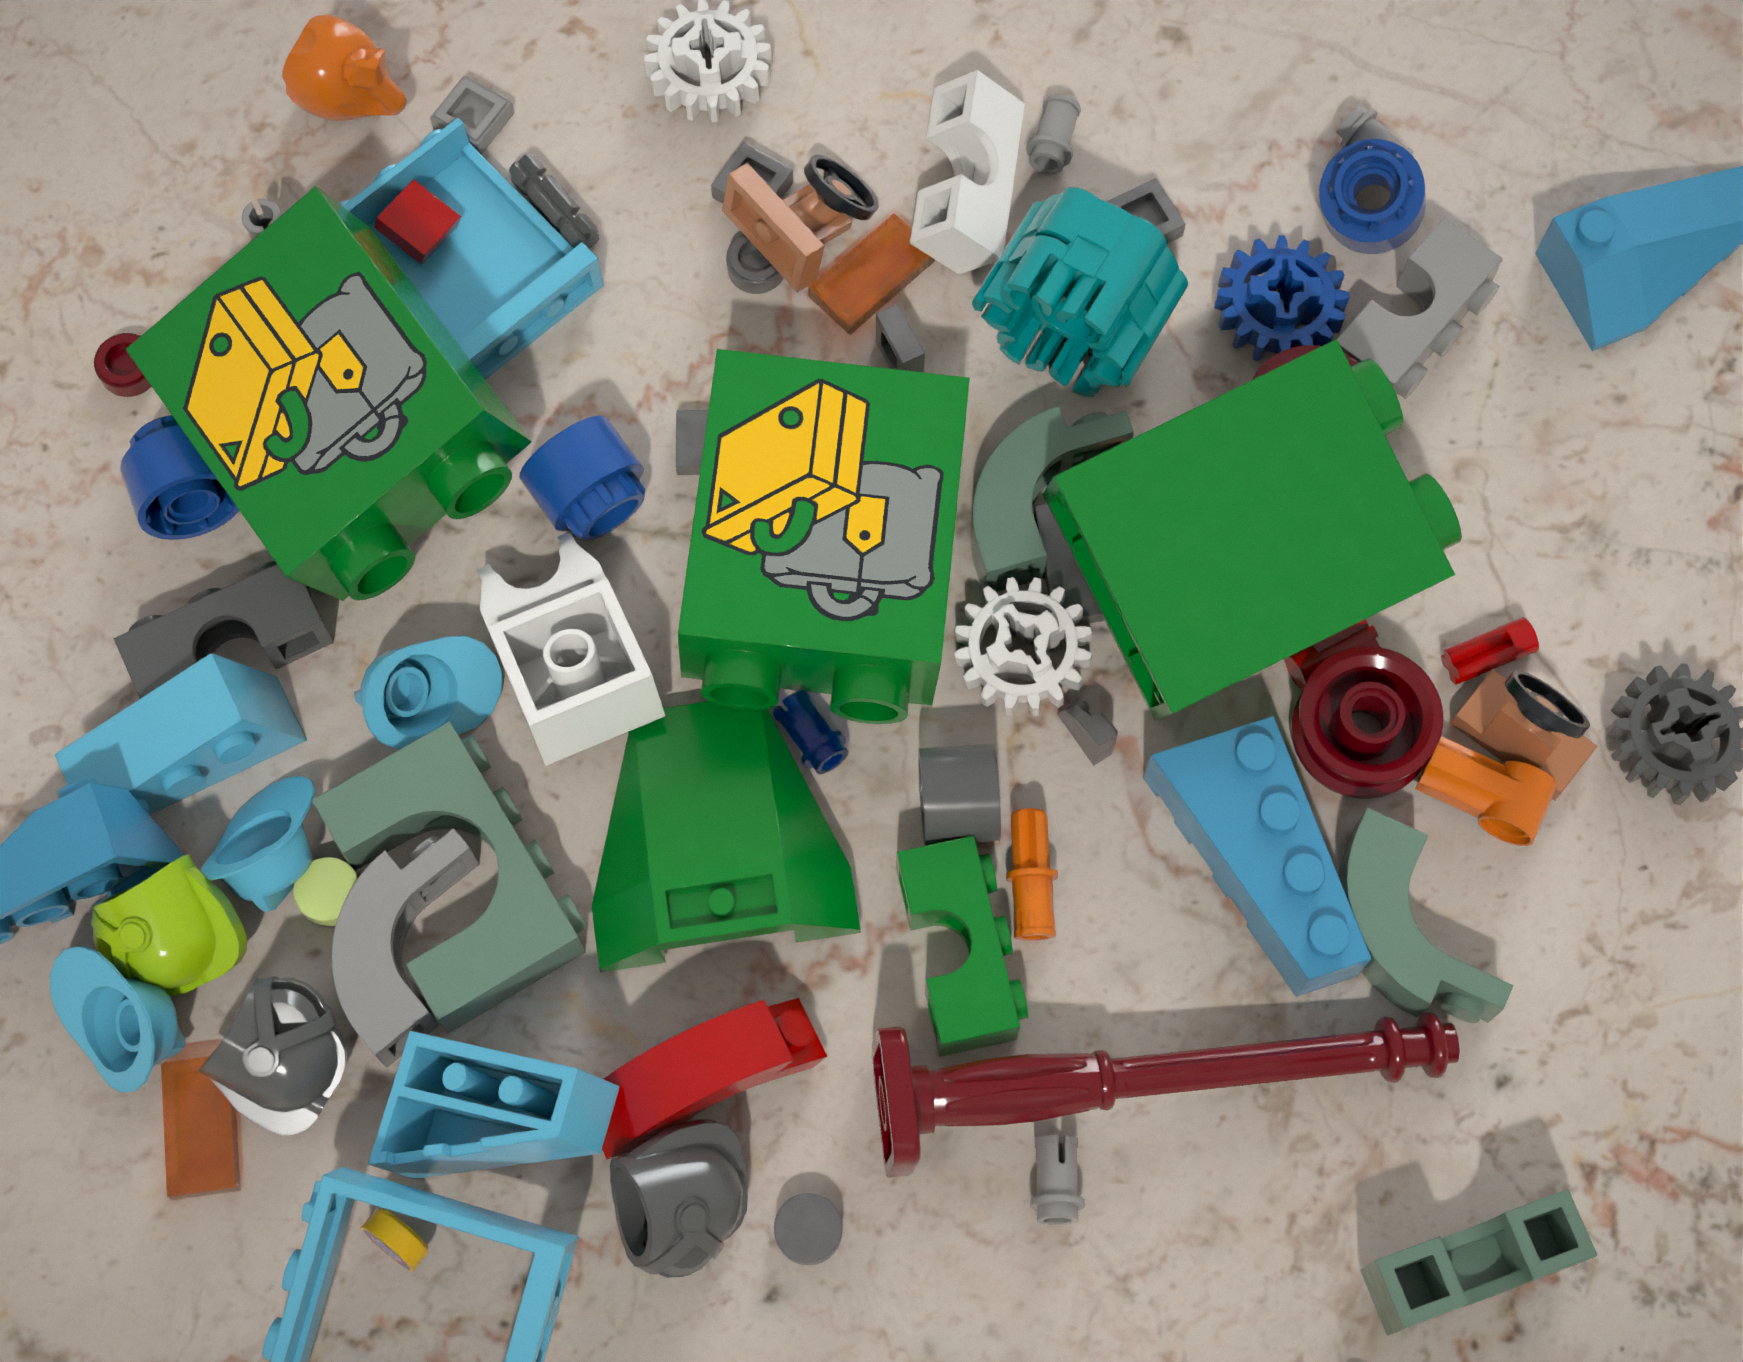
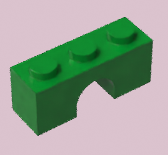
[896,836,1028,1057]

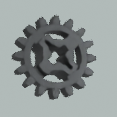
[1607,663,1743,805]

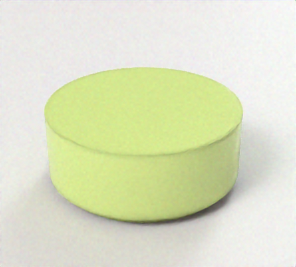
[293,857,359,926]

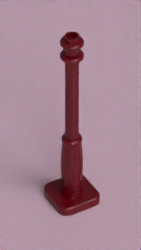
[872,1012,1460,1178]

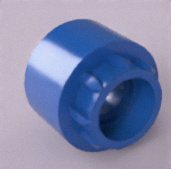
[1319,139,1426,254]
[120,415,239,540]
[519,415,645,541]

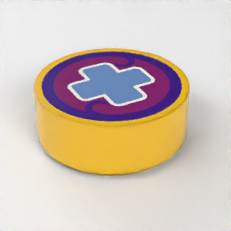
[360,1208,429,1272]

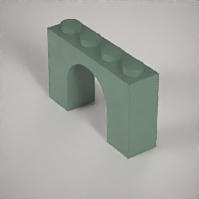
[311,721,587,1034]

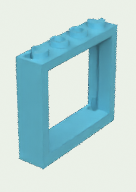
[262,1167,579,1362]

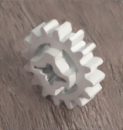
[644,0,772,123]
[954,577,1092,717]

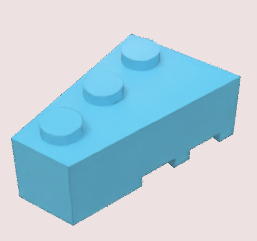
[54,653,307,816]
[368,1031,620,1179]

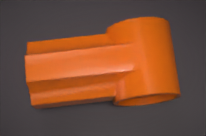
[1415,736,1557,846]

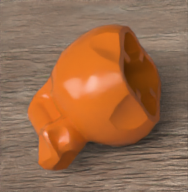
[282,14,407,121]

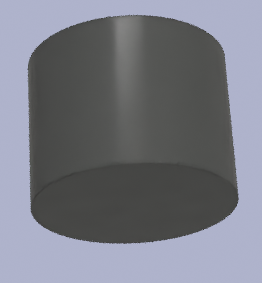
[918,744,1001,846]

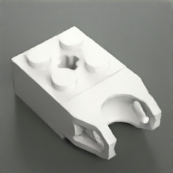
[476,532,665,766]

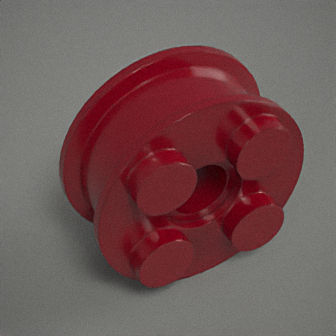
[1291,646,1444,799]

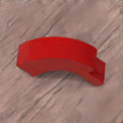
[602,998,828,1160]

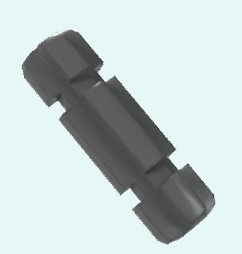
[509,154,599,249]

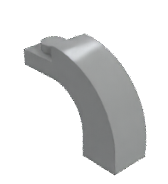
[331,828,479,1068]

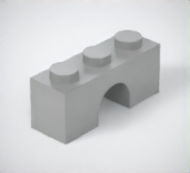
[1337,217,1503,399]

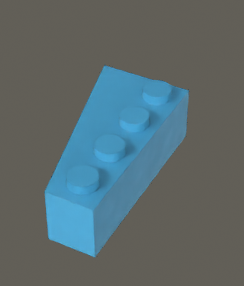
[1143,716,1371,997]

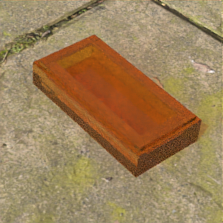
[808,213,935,335]
[161,1056,241,1200]

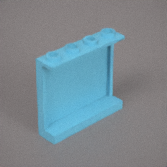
[339,118,604,380]

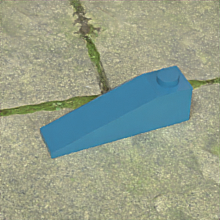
[1535,166,1743,351]
[0,779,183,944]

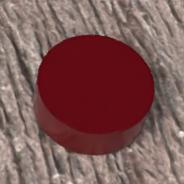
[94,333,152,397]

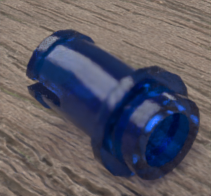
[773,690,849,774]

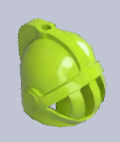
[91,853,247,996]

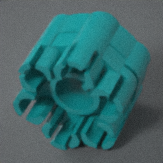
[972,187,1188,397]

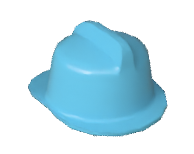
[354,635,502,749]
[201,776,315,912]
[50,946,186,1093]

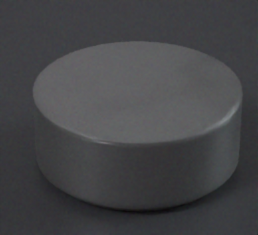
[726,234,784,294]
[774,1193,842,1265]

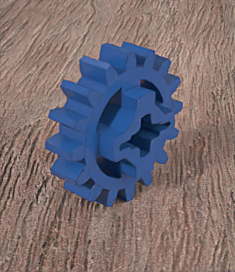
[1214,235,1349,362]

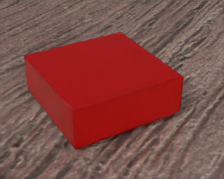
[374,179,461,265]

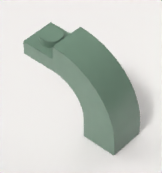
[971,406,1134,592]
[1338,808,1513,1023]

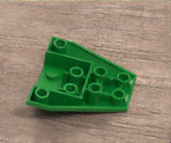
[591,701,861,973]

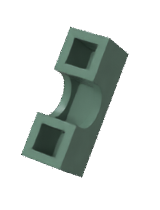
[1360,1189,1598,1336]

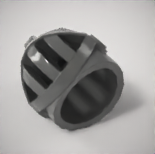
[198,976,348,1135]
[609,1119,748,1278]

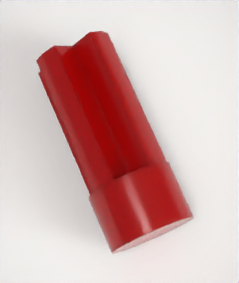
[1441,617,1539,685]
[1285,619,1380,689]

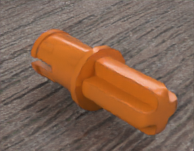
[1006,808,1058,941]

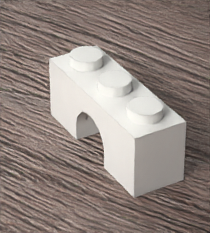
[910,70,1025,274]

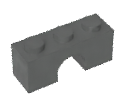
[113,561,334,699]

